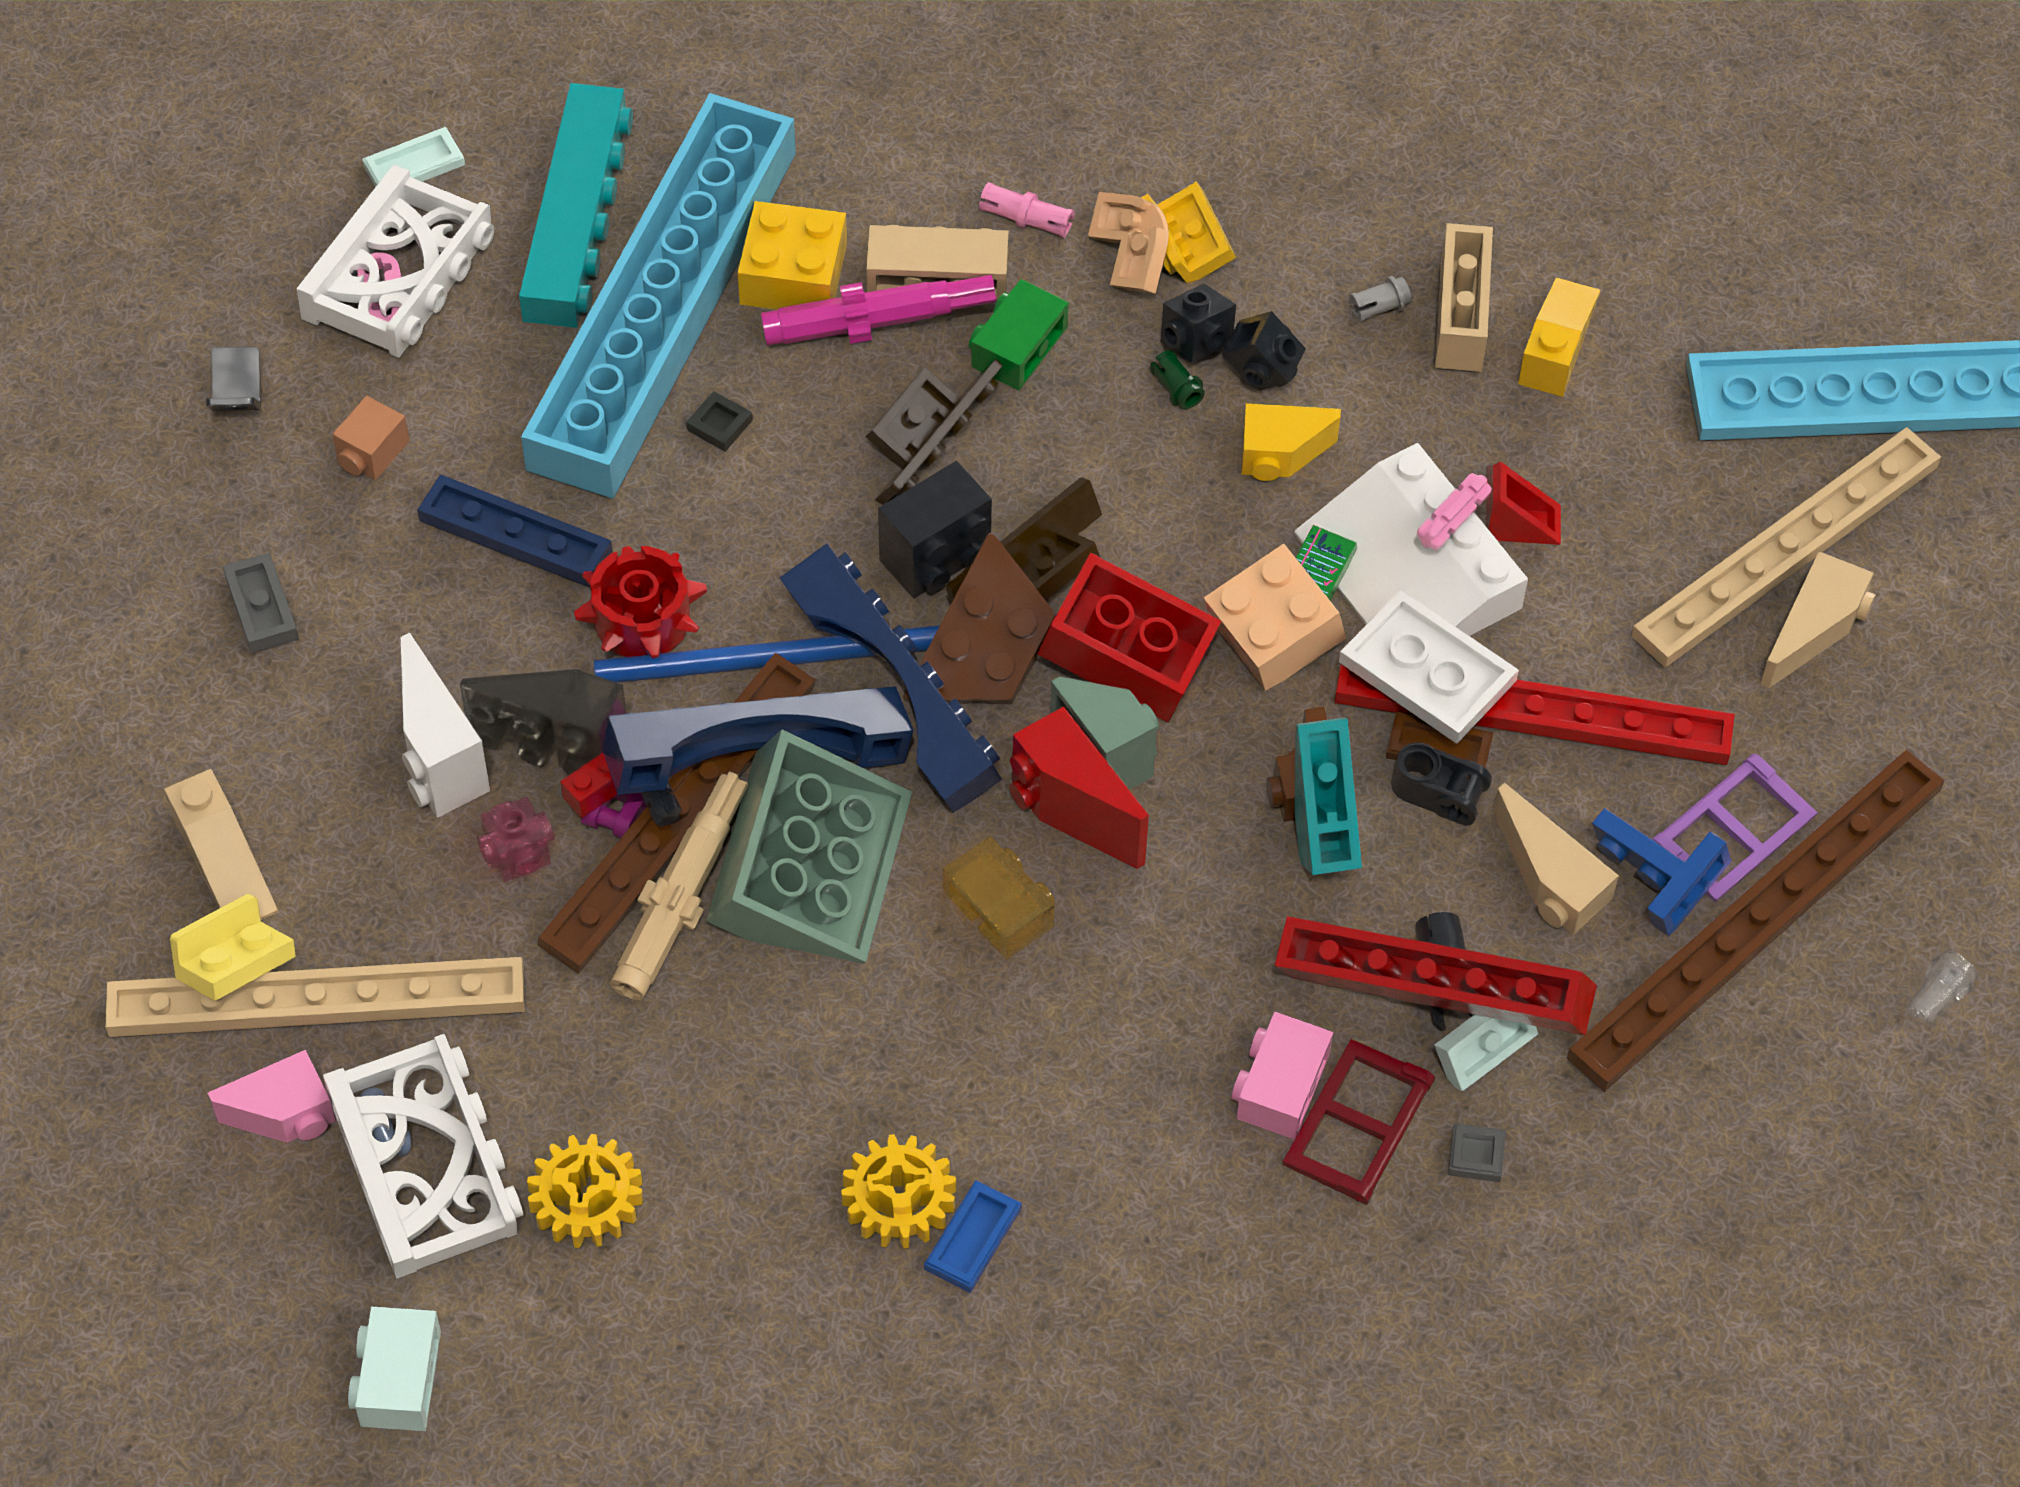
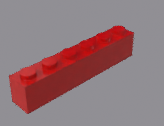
[1275,916,1597,1036]

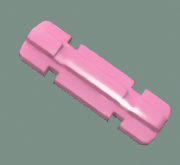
[1417,473,1492,550]

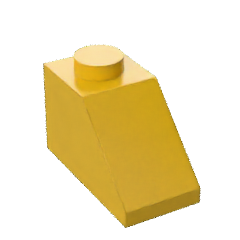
[1241,403,1341,481]

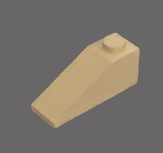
[1761,551,1876,688]
[164,769,278,920]
[1493,783,1619,935]

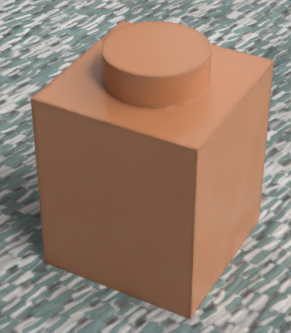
[332,395,410,480]

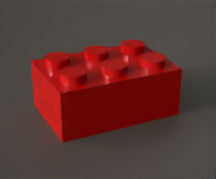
[1038,553,1222,723]

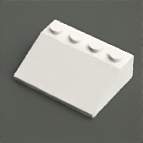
[1294,443,1528,636]

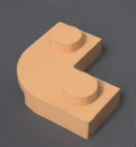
[1088,192,1169,294]

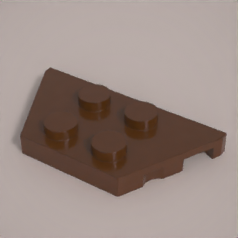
[903,533,1056,704]

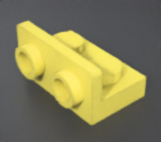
[170,894,296,1001]

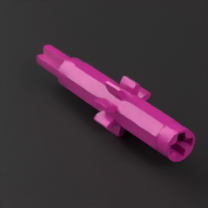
[761,275,997,346]

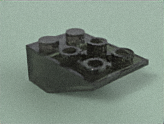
[460,669,626,776]

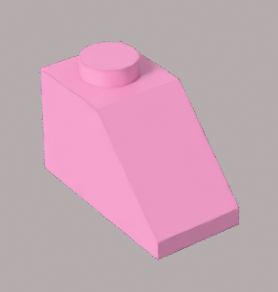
[208,1050,336,1143]

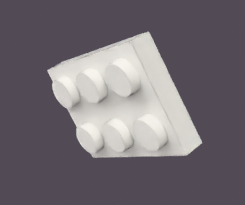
[1339,590,1519,744]

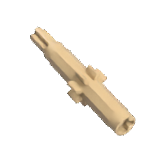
[610,772,749,1001]

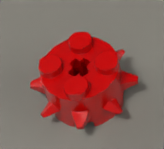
[574,546,707,658]

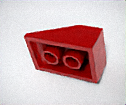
[1009,706,1149,869]

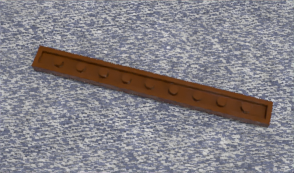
[1567,749,1945,1092]

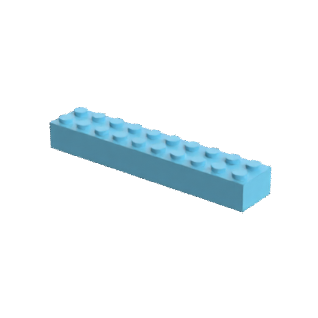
[521,93,796,499]

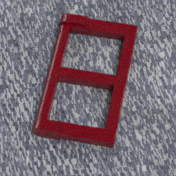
[1283,1039,1435,1205]

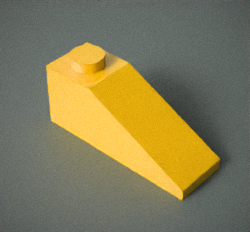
[1518,278,1601,397]

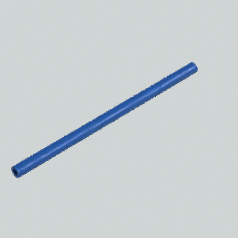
[594,613,1057,685]

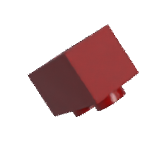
[560,753,617,819]

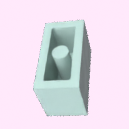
[348,1306,441,1431]

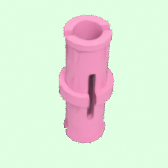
[979,182,1075,238]

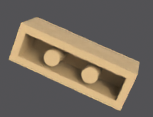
[1435,223,1493,372]
[866,225,1009,300]

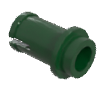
[1149,351,1205,410]

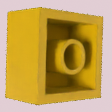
[738,201,847,310]

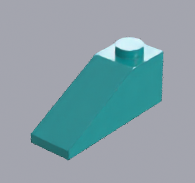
[1295,717,1362,875]

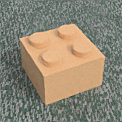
[1204,544,1346,691]

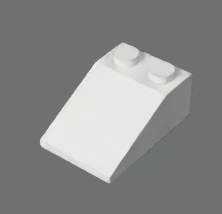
[401,633,490,818]

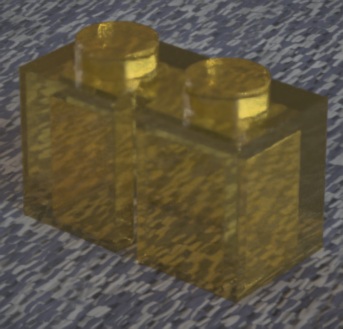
[943,836,1056,960]

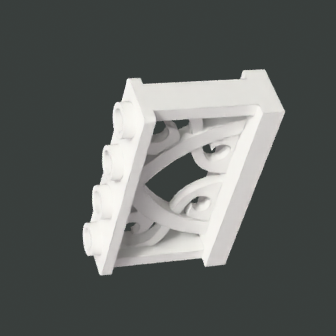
[297,164,494,358]
[323,1034,523,1279]

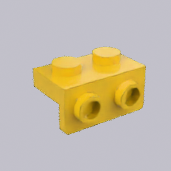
[1141,181,1236,283]

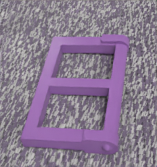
[1652,753,1818,903]

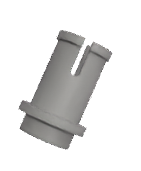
[1349,276,1411,322]

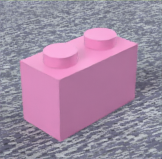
[1231,1012,1333,1140]

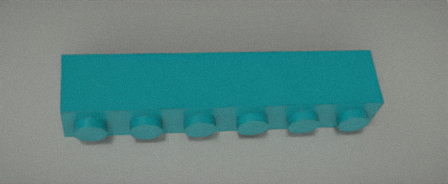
[519,83,633,328]

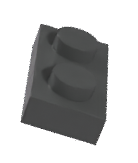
[222,552,298,653]

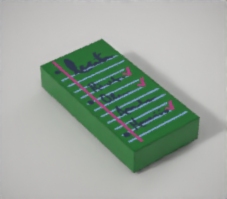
[1296,525,1357,601]

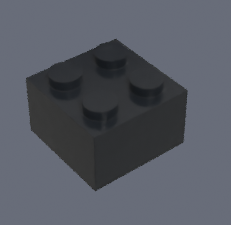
[878,460,992,599]

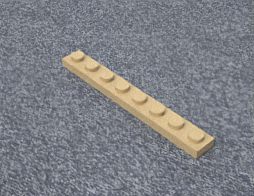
[1631,427,1941,668]
[105,957,525,1037]

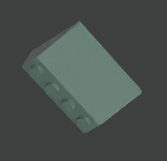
[706,729,912,963]

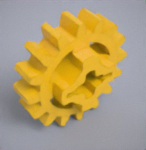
[527,1134,643,1248]
[841,1134,956,1249]

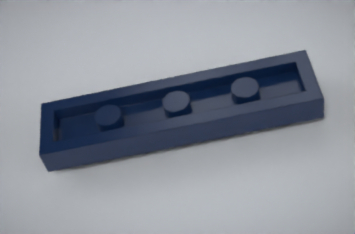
[417,474,613,588]

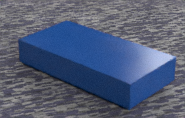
[924,1180,1022,1293]

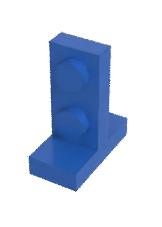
[1592,808,1731,937]

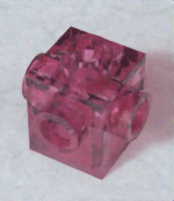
[477,796,554,882]

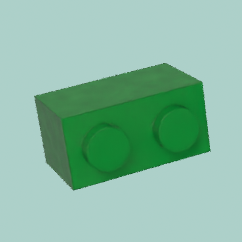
[968,279,1069,391]

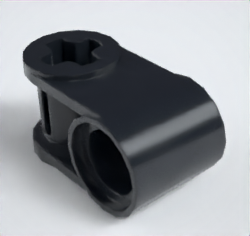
[1391,742,1492,826]

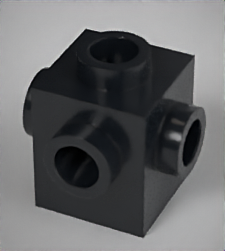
[1160,283,1236,363]
[1221,311,1306,390]

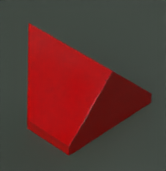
[1486,461,1561,545]

